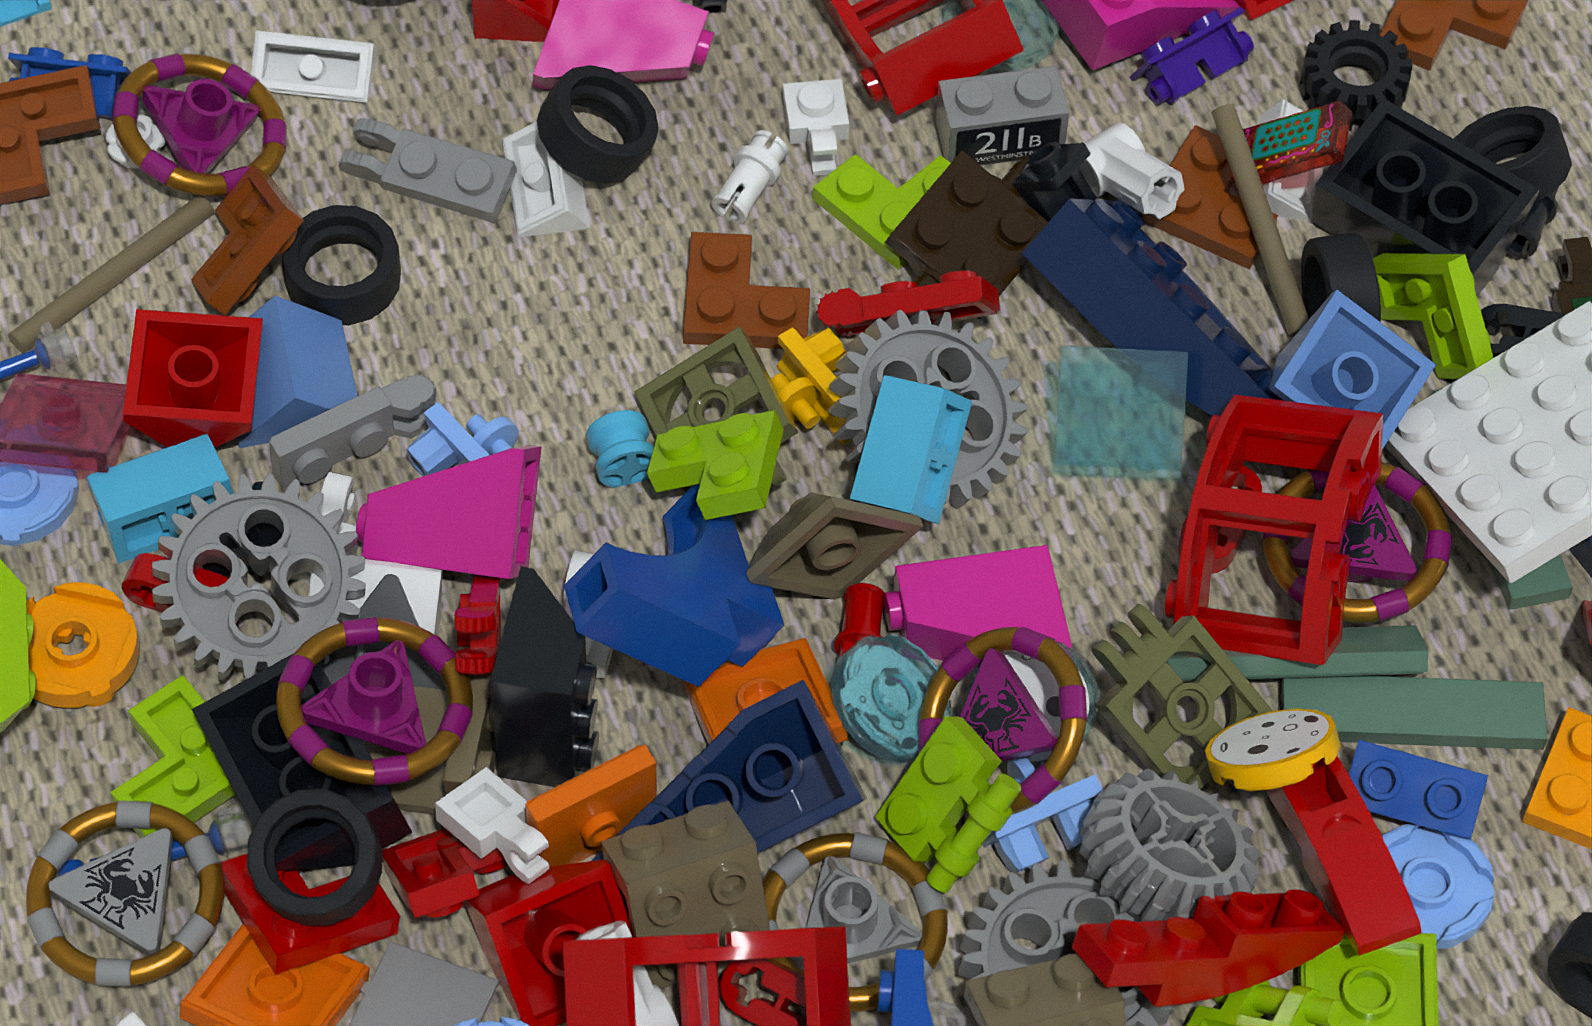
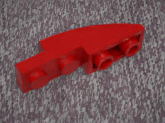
[1265,756,1422,956]
[1072,889,1345,1007]

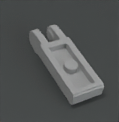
[338,118,517,223]
[269,374,436,490]

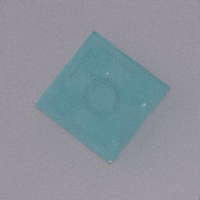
[1054,345,1188,479]

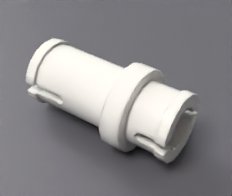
[711,130,789,224]

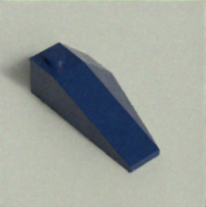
[592,680,867,917]

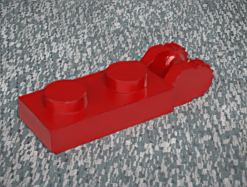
[816,271,1000,338]
[454,574,501,674]

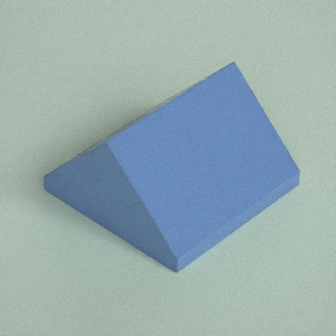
[1269,290,1436,449]
[237,296,357,448]

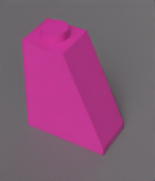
[533,0,715,90]
[356,445,542,579]
[884,545,1074,669]

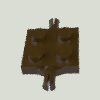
[884,150,1049,319]

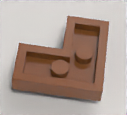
[1380,0,1528,71]
[0,65,101,205]
[1141,125,1278,270]
[191,164,304,315]
[683,232,810,349]

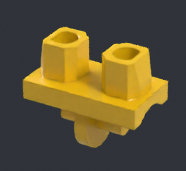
[771,327,852,445]

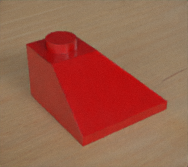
[465,859,633,1026]

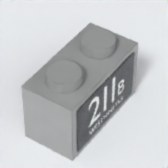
[935,66,1069,166]

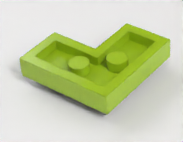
[812,154,951,270]
[1373,253,1493,379]
[647,410,784,520]
[110,675,236,838]

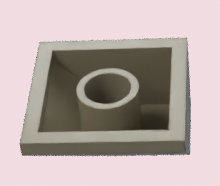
[746,492,924,600]

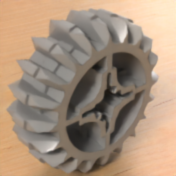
[1079,768,1261,921]

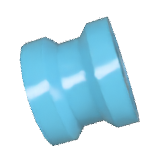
[586,410,654,488]

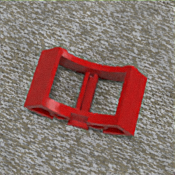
[822,0,1024,116]
[1165,394,1383,665]
[563,926,851,1026]

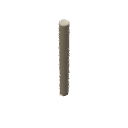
[1211,104,1309,337]
[8,195,214,354]

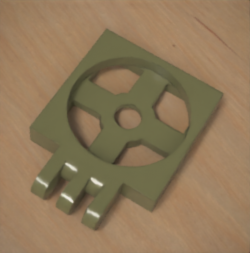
[634,326,799,492]
[1092,604,1273,790]

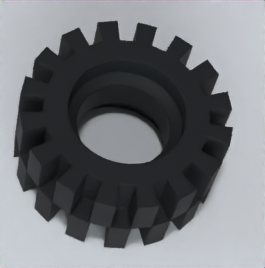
[1300,20,1412,131]

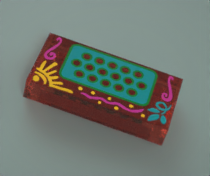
[1230,100,1352,184]

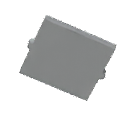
[349,941,499,1026]

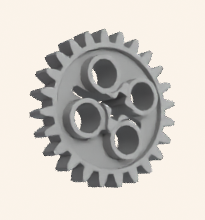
[828,309,1028,509]
[152,473,366,680]
[959,860,1173,1026]

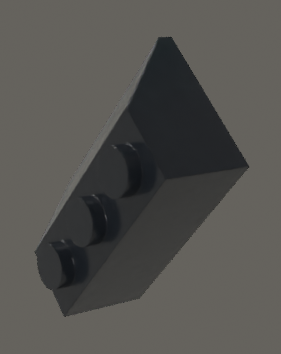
[1311,98,1539,297]
[490,566,599,787]
[192,653,412,871]

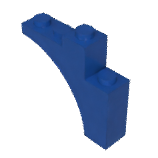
[564,484,785,687]

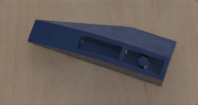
[1022,198,1284,416]

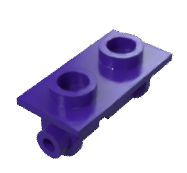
[1129,7,1254,105]

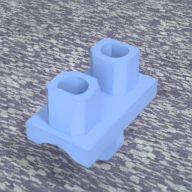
[406,402,518,477]
[982,757,1103,874]

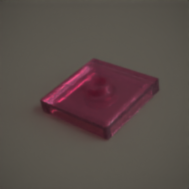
[0,373,130,473]

